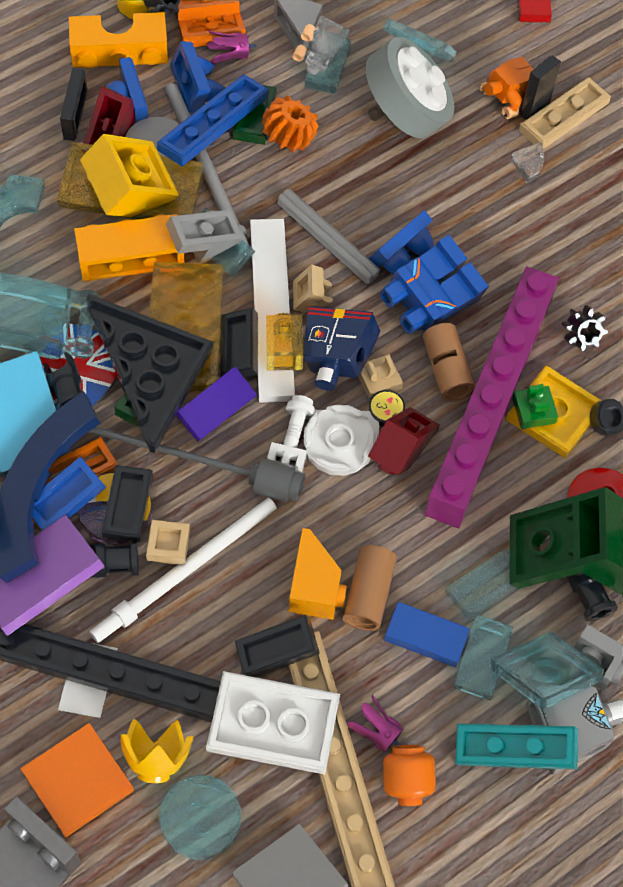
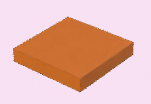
[20,723,134,838]

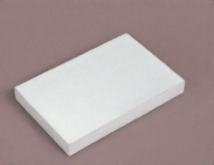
[206,671,340,775]

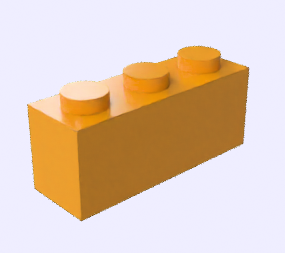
[74,214,185,282]

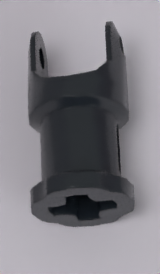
[43,351,82,410]
[89,542,139,578]
[567,574,618,622]

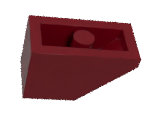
[368,407,440,475]

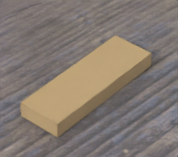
[519,77,611,151]

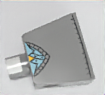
[526,685,623,775]

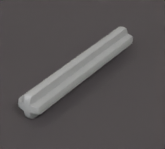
[278,189,380,284]

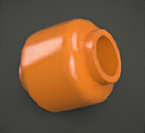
[383,745,436,806]

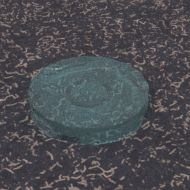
[159,775,241,860]

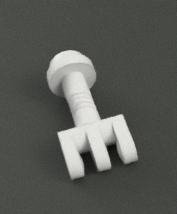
[267,395,315,472]

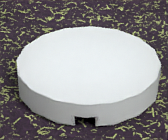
[304,405,376,476]

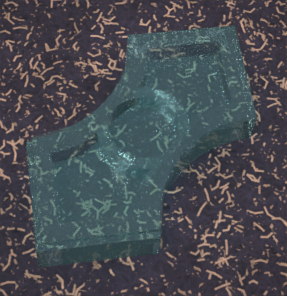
[0,174,45,227]

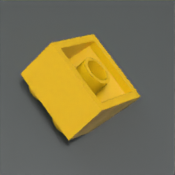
[80,134,179,217]

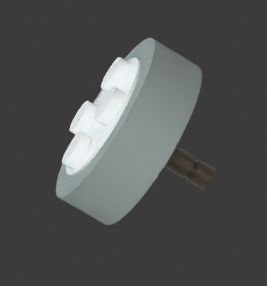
[366,37,454,138]

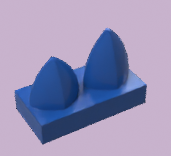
[170,41,226,112]
[368,210,434,275]

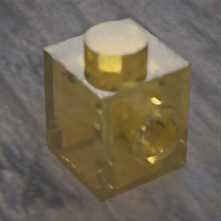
[266,313,304,371]

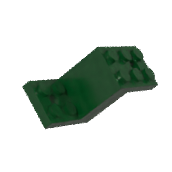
[509,487,623,596]

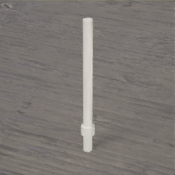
[89,498,277,643]

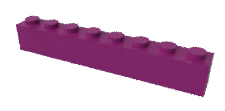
[425,266,559,529]

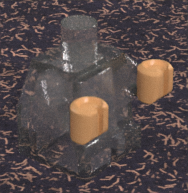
[292,16,350,75]

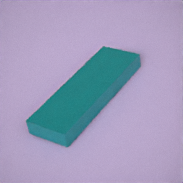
[455,724,578,770]

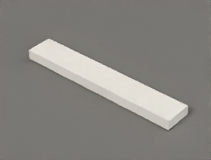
[250,219,295,403]

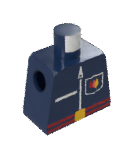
[303,306,380,391]

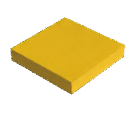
[506,365,601,459]

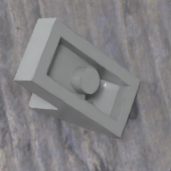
[166,209,243,263]

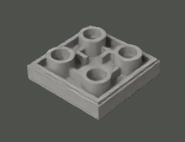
[232,824,348,887]

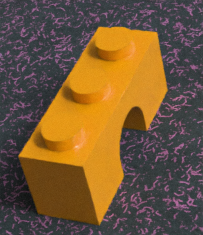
[69,12,168,68]

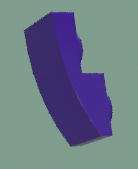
[177,367,257,442]

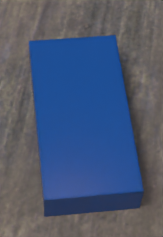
[32,456,106,530]
[384,602,470,667]

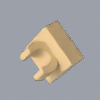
[293,264,333,313]
[358,354,403,401]
[146,520,190,565]

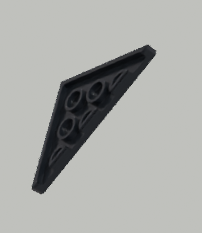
[86,294,214,454]

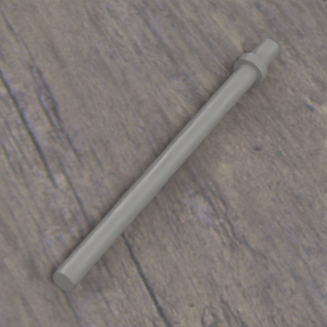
[165,83,252,257]

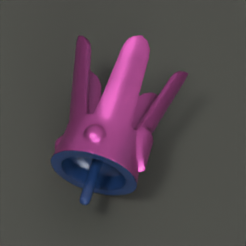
[207,30,256,64]
[347,694,404,753]

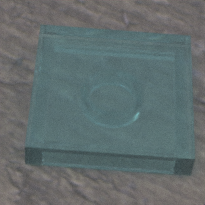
[383,18,457,62]
[491,631,604,710]

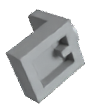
[573,624,623,691]

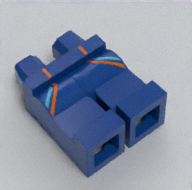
[379,235,489,334]

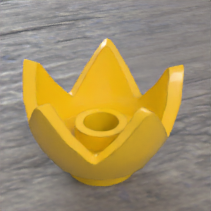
[120,719,194,783]

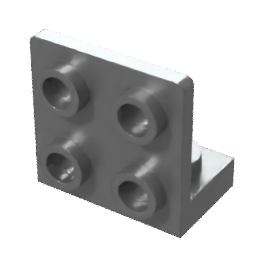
[0,796,81,887]

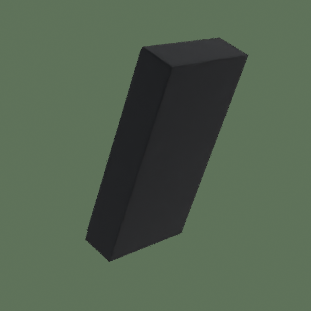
[520,55,561,120]
[60,68,88,141]
[220,308,258,378]
[102,465,153,543]
[235,614,320,677]

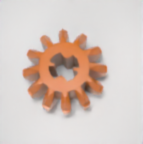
[261,95,319,153]

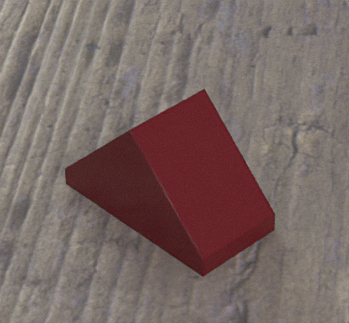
[81,86,135,151]

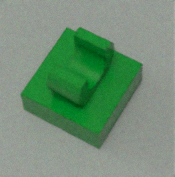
[512,384,558,429]

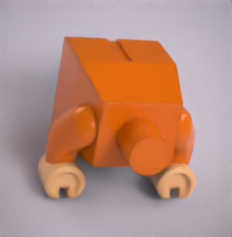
[480,56,533,119]

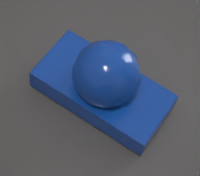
[106,57,148,123]

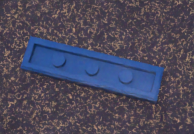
[157,74,269,167]

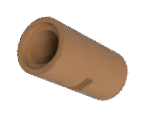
[422,323,475,402]
[343,545,397,631]

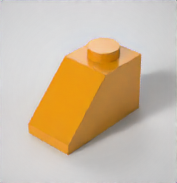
[288,528,347,620]

